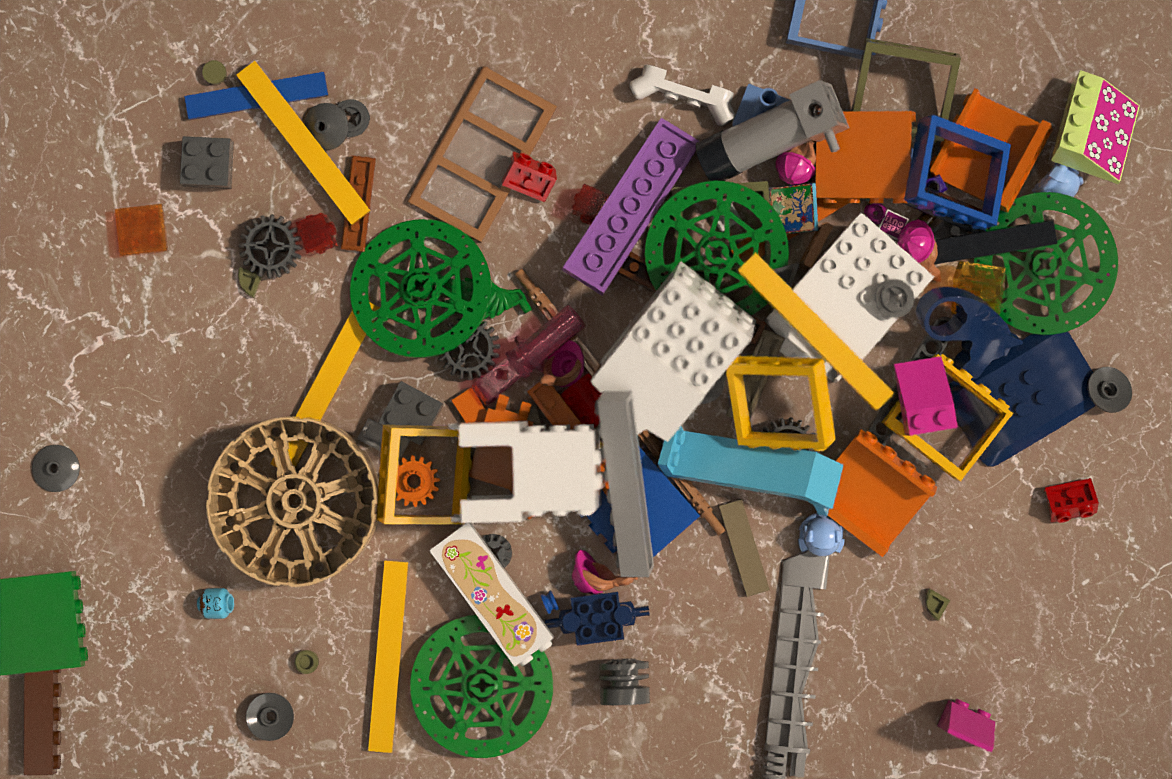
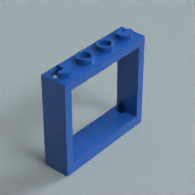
[904,114,1011,230]

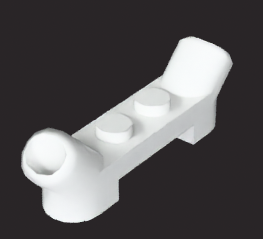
[629,65,736,126]

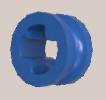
[540,590,559,614]

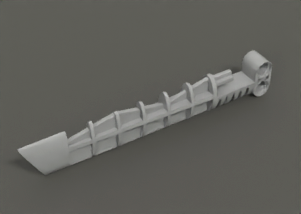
[762,551,830,779]

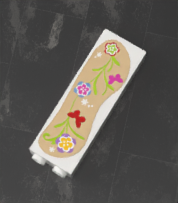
[429,523,554,667]

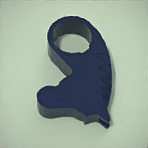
[916,287,1023,380]

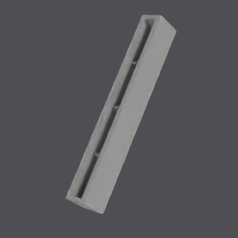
[595,391,654,577]

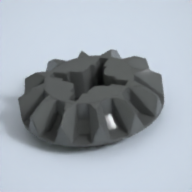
[337,99,370,138]
[875,279,915,318]
[482,534,512,568]

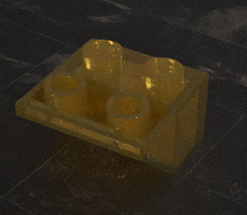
[951,261,1006,316]

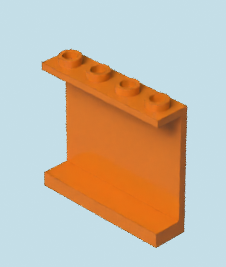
[929,88,1053,213]
[816,111,916,203]
[828,429,937,557]

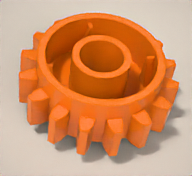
[396,455,441,507]

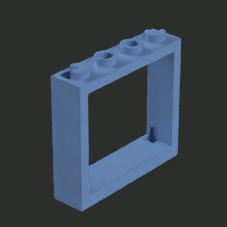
[786,0,887,59]

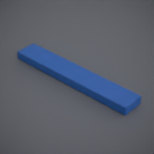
[184,72,329,120]

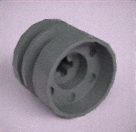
[599,658,650,705]

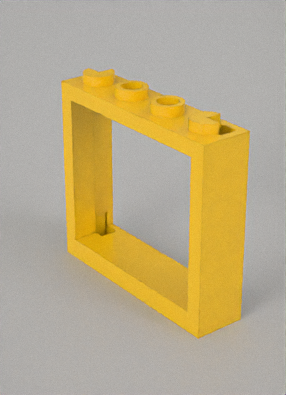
[882,354,1013,482]
[726,356,835,451]
[376,425,472,525]

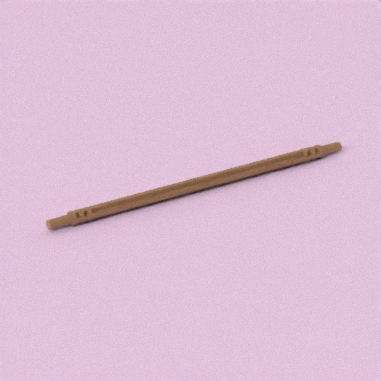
[515,269,726,536]

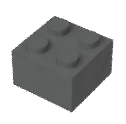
[180,136,234,189]
[378,381,444,446]

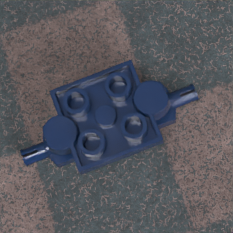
[545,591,650,646]

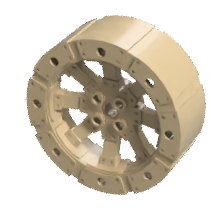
[206,417,379,587]

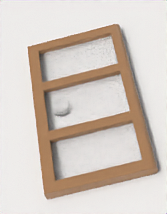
[407,66,557,243]

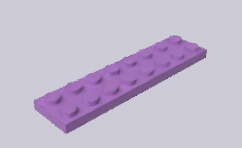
[562,118,699,296]

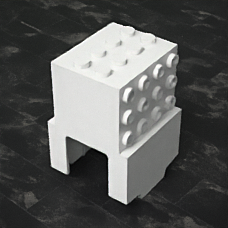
[764,213,934,383]
[591,261,756,442]
[449,421,605,523]

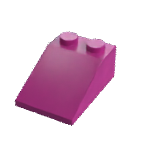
[893,356,958,436]
[937,698,996,753]

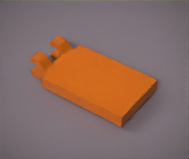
[468,394,534,490]

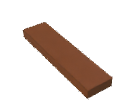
[341,155,376,252]

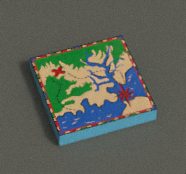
[769,183,818,234]

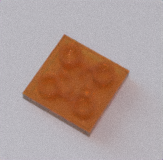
[115,204,168,257]

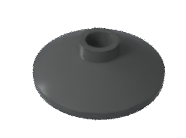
[304,103,348,150]
[1087,367,1132,413]
[32,445,80,492]
[246,693,294,741]

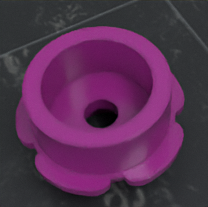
[864,203,887,225]

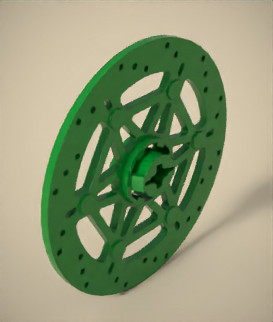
[645,181,789,316]
[974,192,1119,335]
[350,219,491,358]
[410,615,553,758]

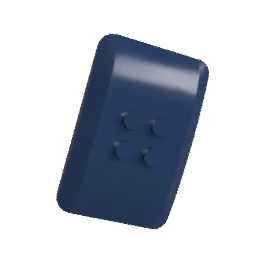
[949,329,1096,467]

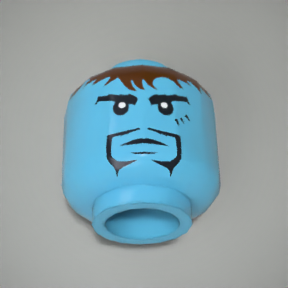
[197,588,234,619]

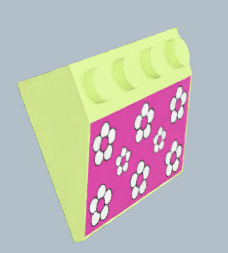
[1051,70,1140,184]

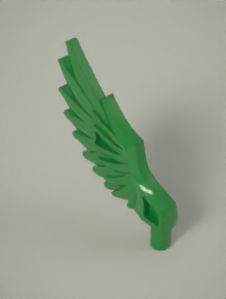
[436,274,532,320]

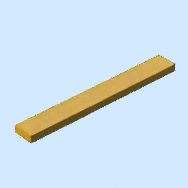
[236,61,370,225]
[738,253,894,411]
[270,302,380,468]
[368,560,409,753]

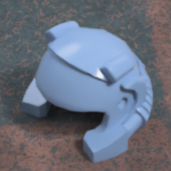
[1032,163,1084,202]
[798,512,845,556]

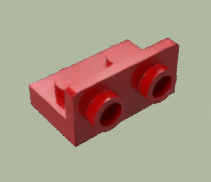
[502,152,557,202]
[560,373,602,428]
[1044,478,1099,523]

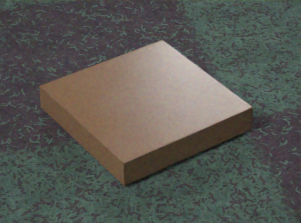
[799,222,833,271]

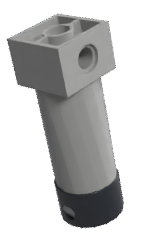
[696,80,849,181]

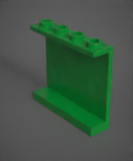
[0,571,88,676]

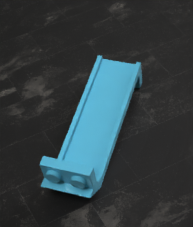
[658,426,843,516]

